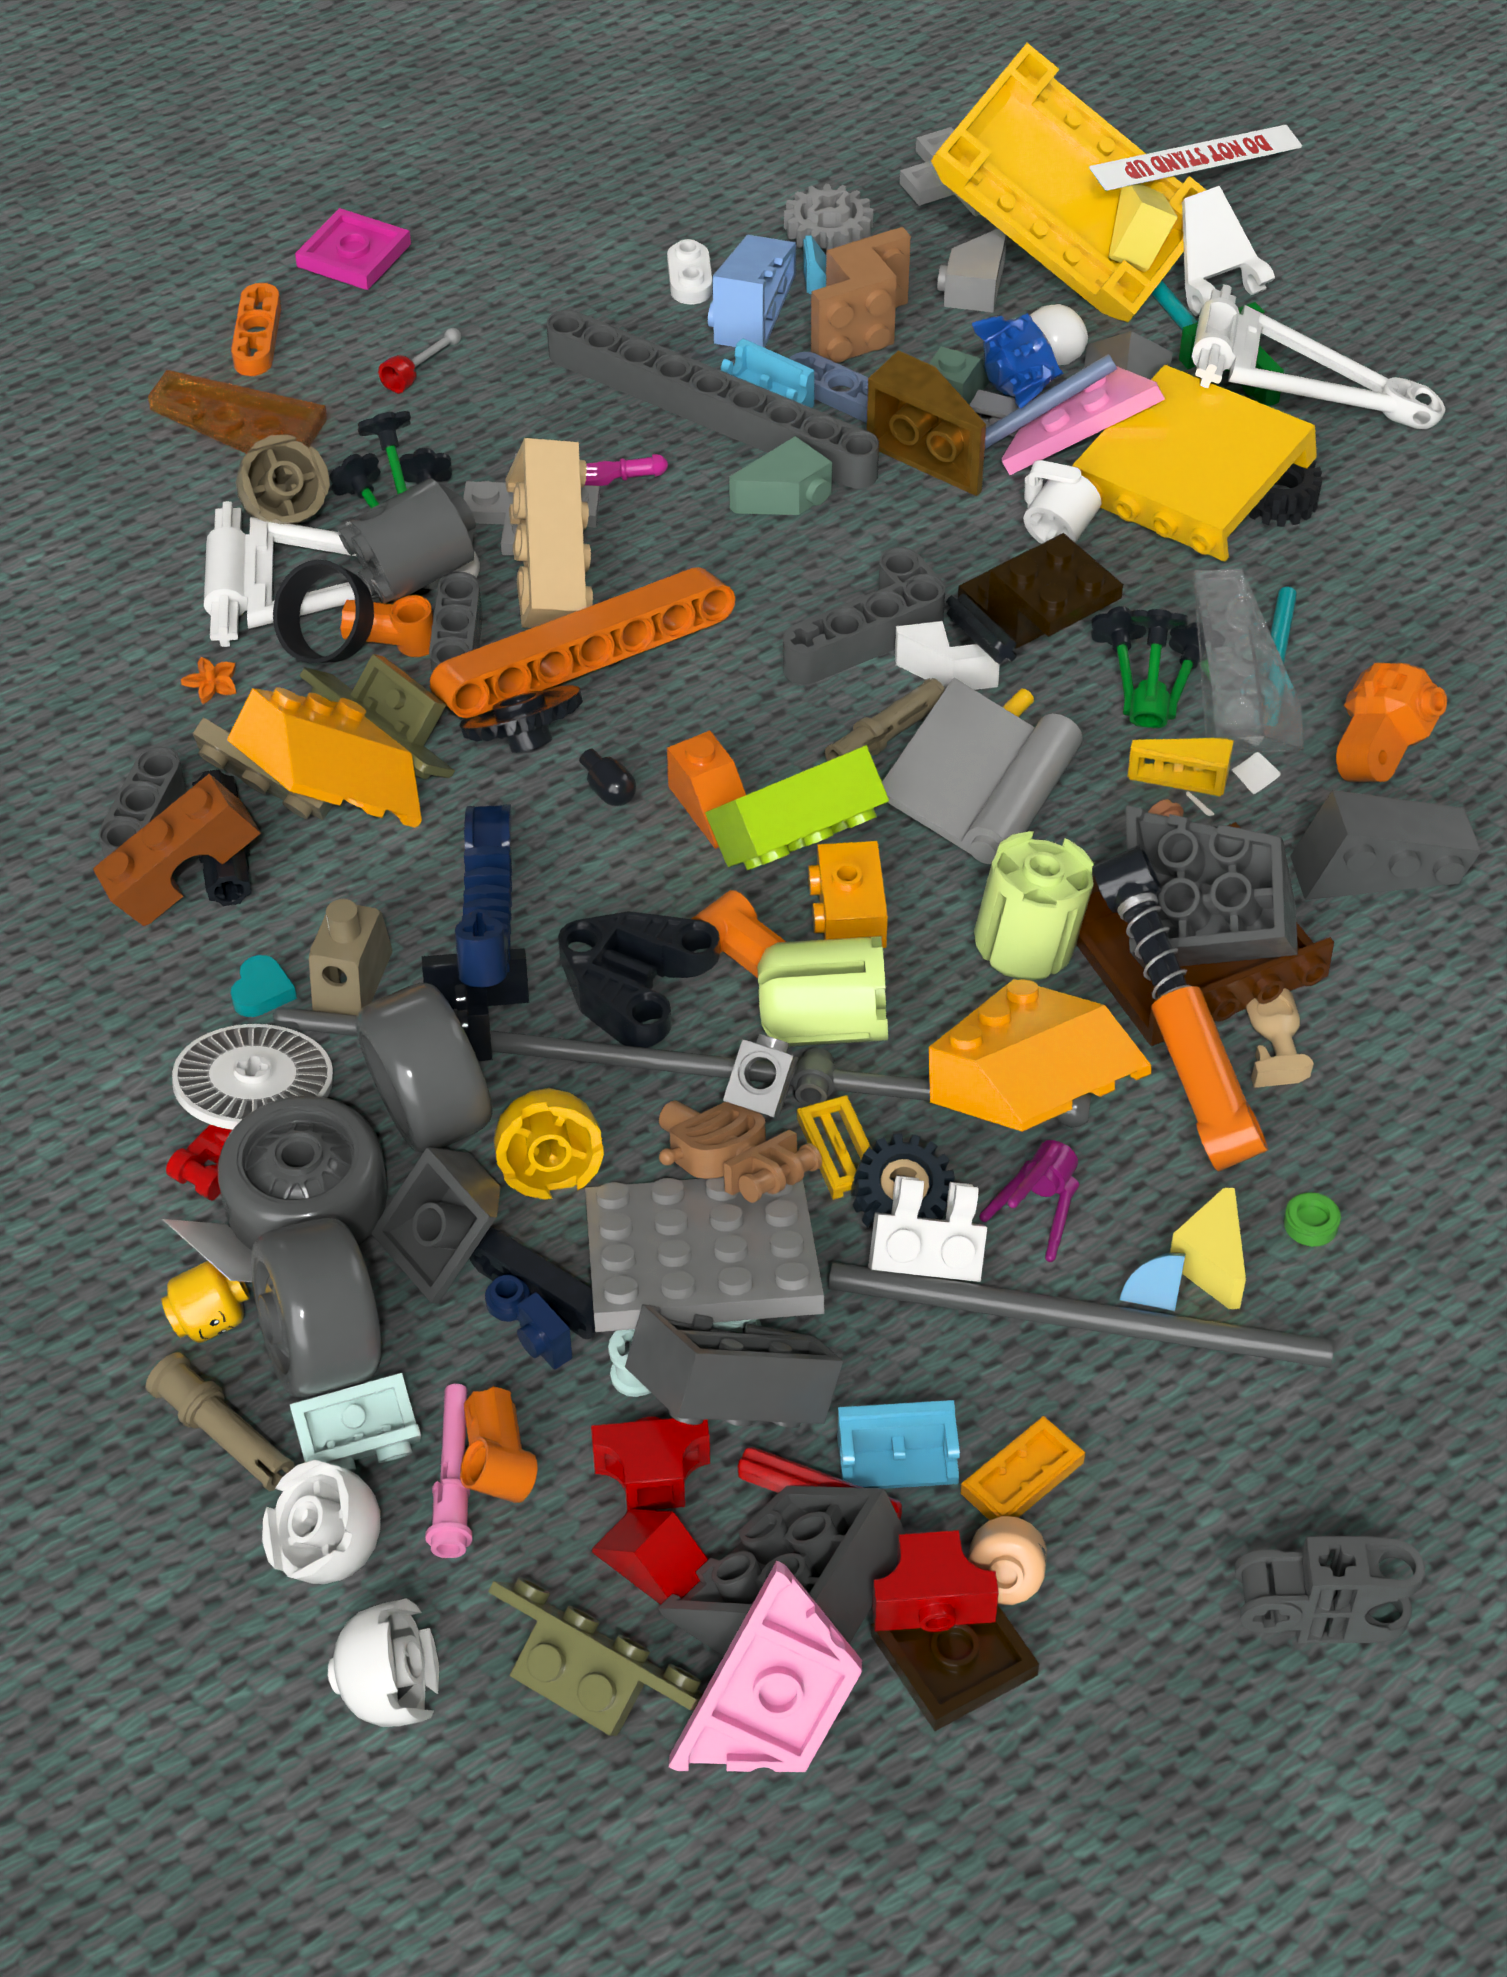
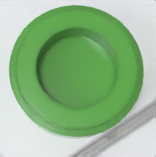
[1284,1192,1341,1247]

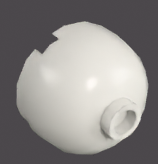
[262,1460,381,1584]
[328,1598,439,1727]

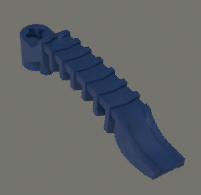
[455,804,512,987]

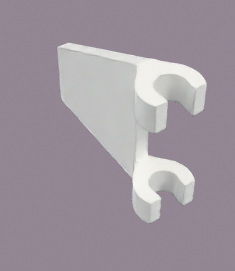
[1182,186,1275,316]

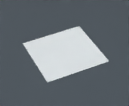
[162,1219,252,1282]

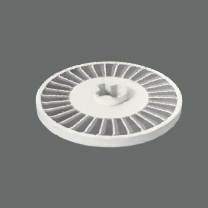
[172,1024,333,1130]

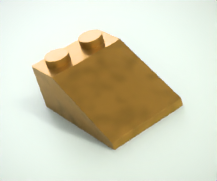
[867,350,986,496]

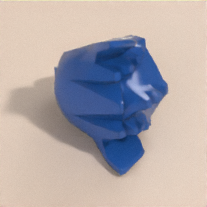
[972,313,1064,408]

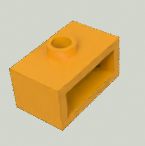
[808,841,888,948]

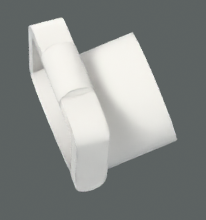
[1023,460,1102,544]

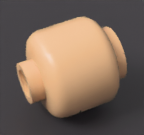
[968,1516,1047,1605]

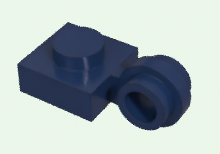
[485,1275,572,1370]

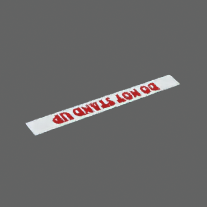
[1089,125,1302,191]

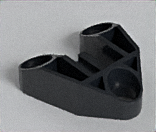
[558,911,720,1048]

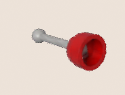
[378,328,461,394]

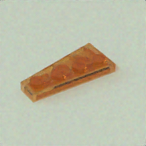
[148,370,327,454]

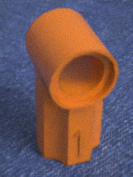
[340,595,434,657]
[691,890,786,978]
[460,1386,538,1503]

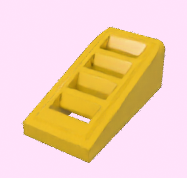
[1127,738,1234,797]

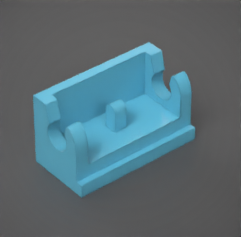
[721,338,814,408]
[837,1400,960,1489]

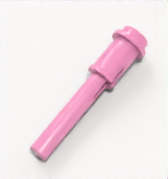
[425,1384,473,1558]

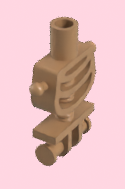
[659,1100,822,1203]

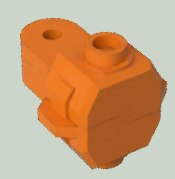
[1336,663,1447,782]

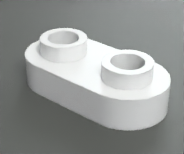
[667,239,712,304]

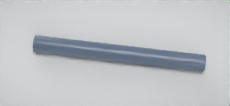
[984,354,1117,450]

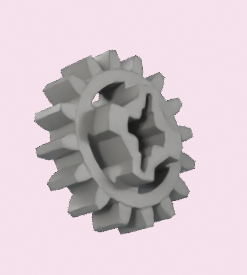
[784,184,873,252]

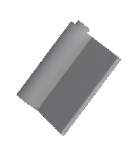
[882,678,1083,864]

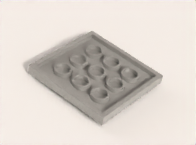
[585,1177,824,1332]

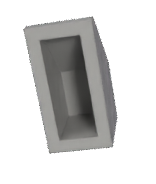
[937,229,1007,312]

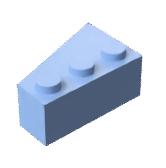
[708,235,796,348]

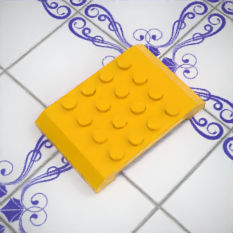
[931,43,1206,322]

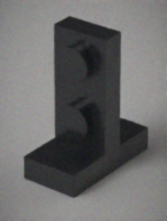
[422,948,529,1061]

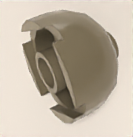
[235,435,330,525]

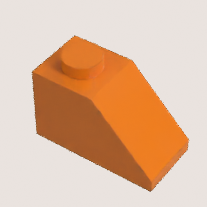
[667,730,746,849]

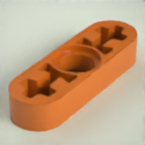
[231,283,281,376]

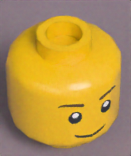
[161,1261,250,1343]

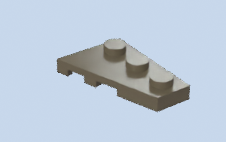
[193,717,333,820]

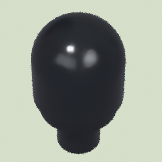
[579,748,636,806]

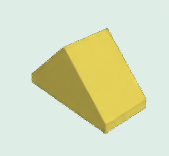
[1109,184,1178,272]
[1170,1188,1246,1309]

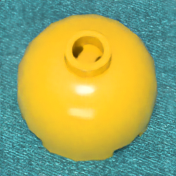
[494,1088,604,1200]

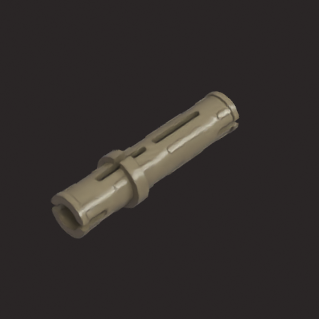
[825,678,945,761]

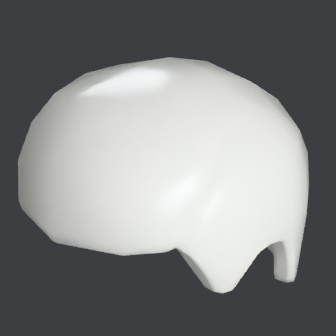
[1030,304,1088,365]

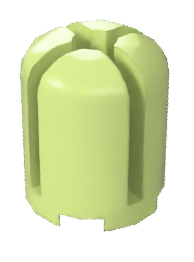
[974,831,1094,981]
[757,936,888,1046]

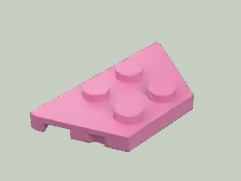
[1002,366,1165,475]
[669,1561,862,1772]

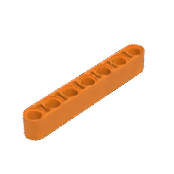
[430,567,735,718]

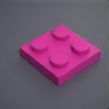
[295,208,411,290]

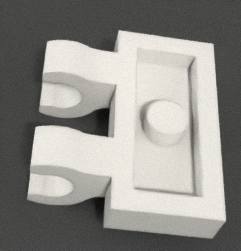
[868,1175,987,1282]

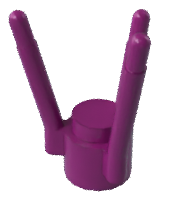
[979,1140,1079,1262]

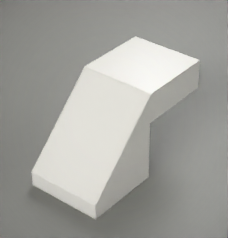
[895,621,1000,690]

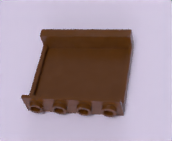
[1076,822,1334,1046]

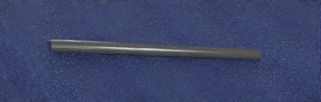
[829,1262,1334,1368]

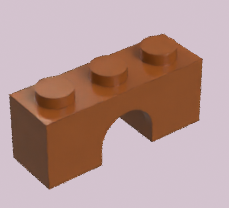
[93,774,261,926]

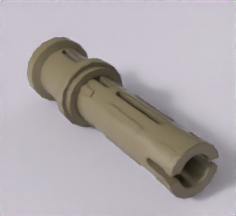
[146,1352,295,1491]

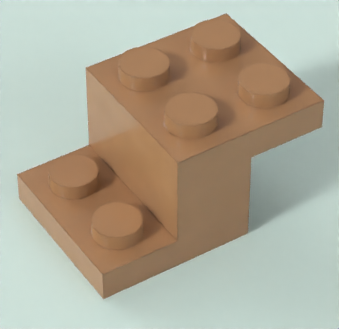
[811,227,911,363]

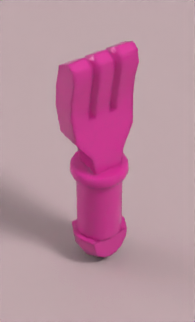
[585,454,668,486]

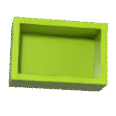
[705,745,889,870]

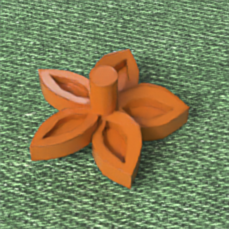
[181,657,236,704]

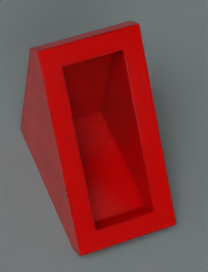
[592,1509,708,1605]

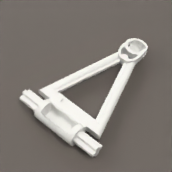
[1192,285,1445,430]
[204,501,480,647]

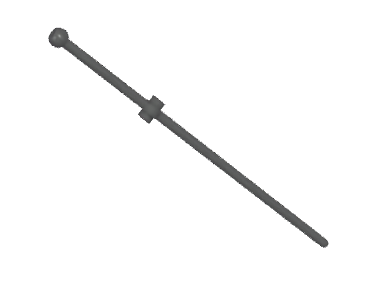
[273,1007,1091,1128]

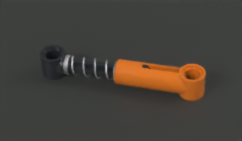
[1092,845,1269,1172]

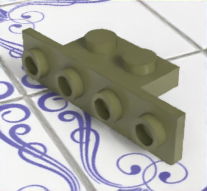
[299,654,455,779]
[488,1577,703,1736]

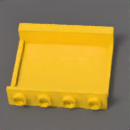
[1072,365,1317,562]

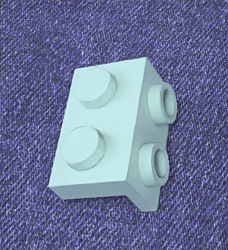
[290,1373,421,1472]

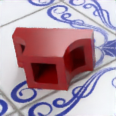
[591,1417,710,1512]
[872,1530,999,1632]

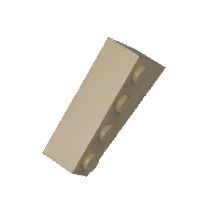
[505,438,593,628]

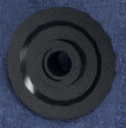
[459,685,583,753]

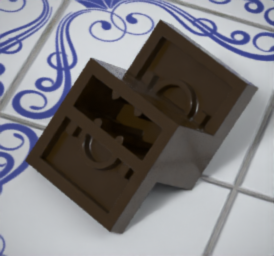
[958,533,1124,649]

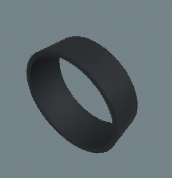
[273,560,374,663]

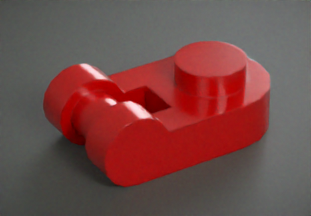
[166,1124,232,1201]

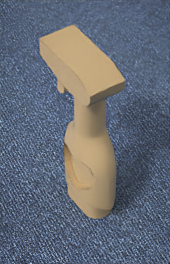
[1246,988,1314,1088]

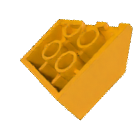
[227,687,422,828]
[929,979,1151,1132]

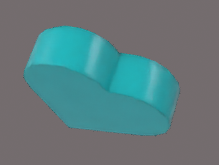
[230,955,297,1017]

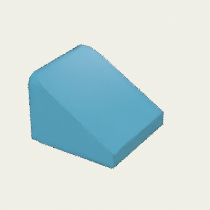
[803,235,826,294]

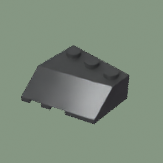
[1126,805,1298,969]
[658,1486,906,1656]

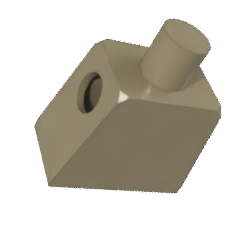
[309,899,393,1015]

